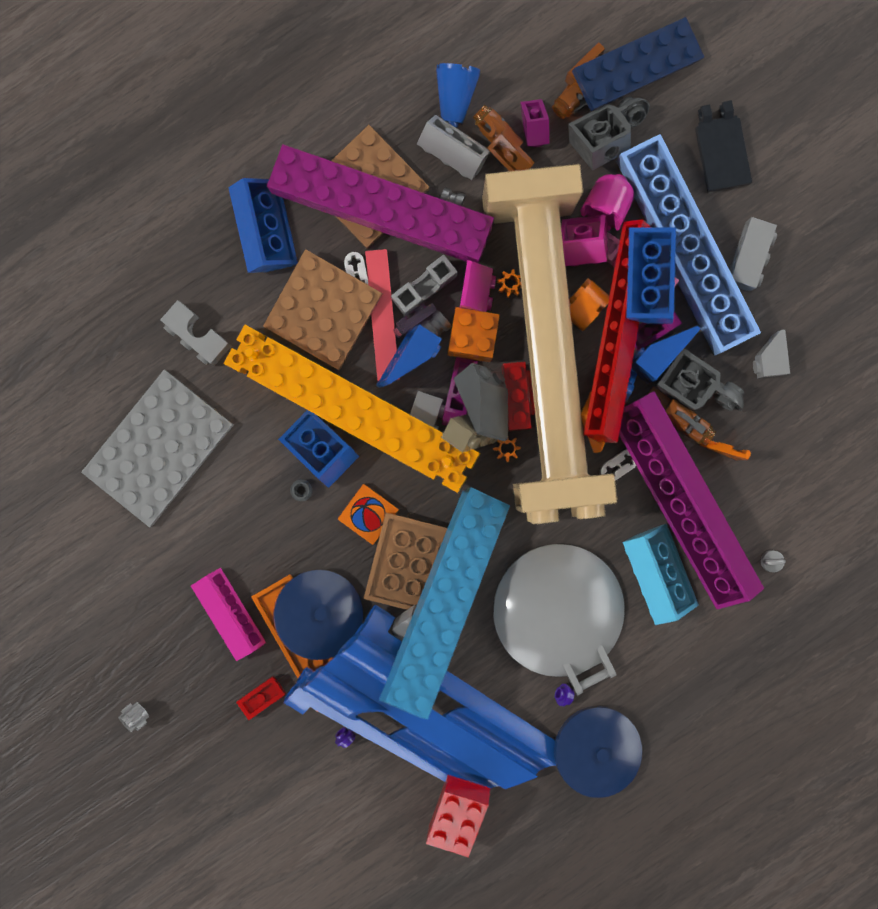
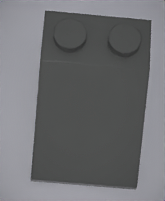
[453,363,508,441]

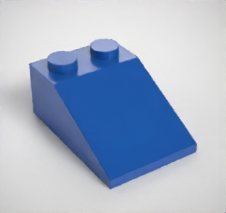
[376,324,442,388]
[631,326,701,384]
[278,410,359,488]

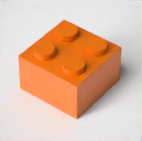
[447,307,500,362]

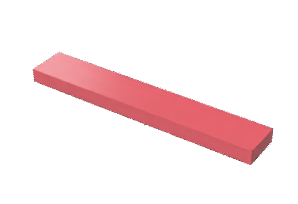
[365,249,400,381]

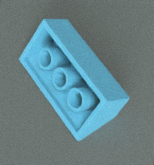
[623,523,699,625]

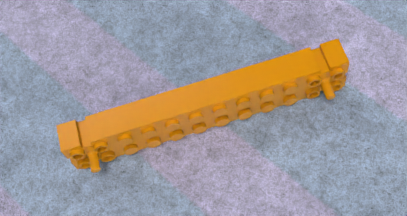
[223,324,481,493]

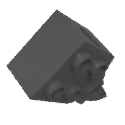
[569,96,650,171]
[654,349,744,411]

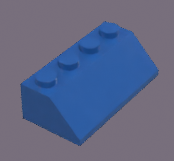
[228,178,298,273]
[627,227,676,324]

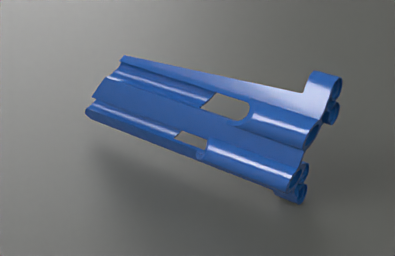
[283,605,556,789]

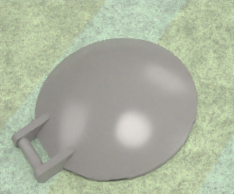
[493,544,624,696]

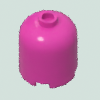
[580,174,635,231]

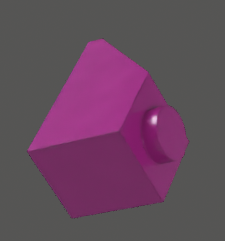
[520,99,549,147]
[635,311,682,350]

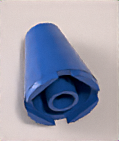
[436,63,480,128]

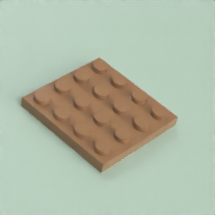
[331,125,430,249]
[263,249,383,370]
[364,512,447,610]

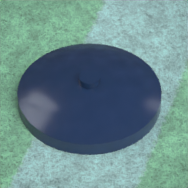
[273,570,363,660]
[554,706,642,798]

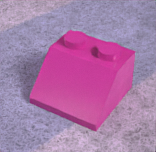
[561,214,608,266]
[460,260,496,312]

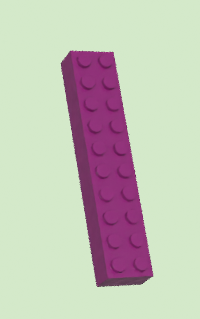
[267,144,494,264]
[619,391,764,609]

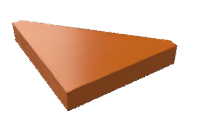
[699,438,751,460]

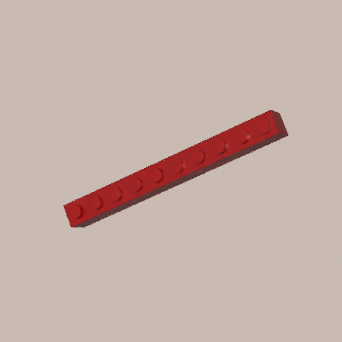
[584,219,652,443]

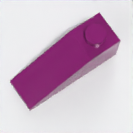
[442,357,478,426]

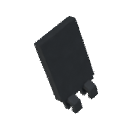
[695,100,752,193]

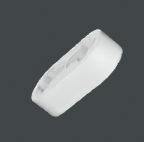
[344,252,368,285]
[599,450,636,480]

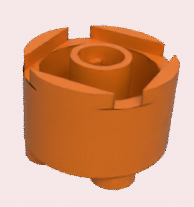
[569,278,609,331]

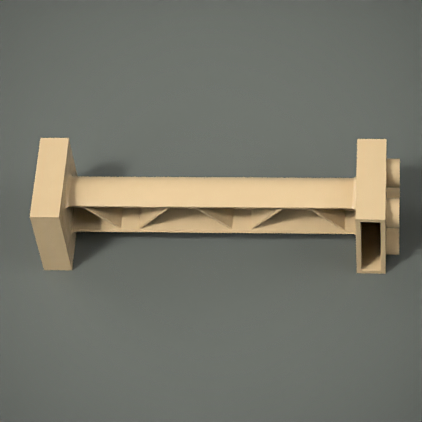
[482,164,617,524]

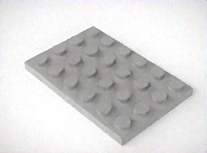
[81,370,234,527]

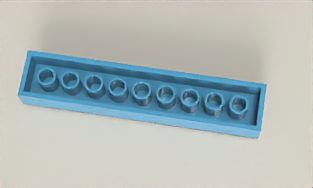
[379,487,510,719]

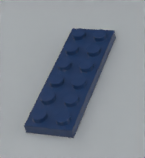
[572,17,704,112]

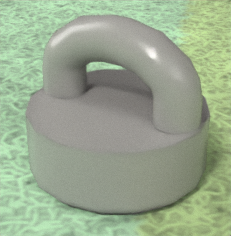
[760,550,786,573]

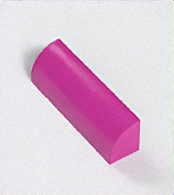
[191,568,266,661]

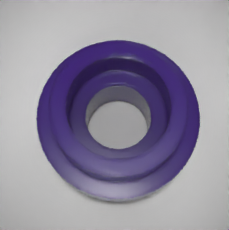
[555,684,574,706]
[335,727,356,748]

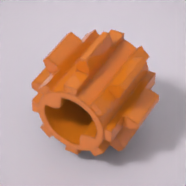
[497,269,522,298]
[493,438,521,462]

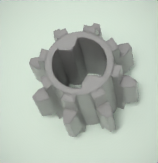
[118,702,149,732]

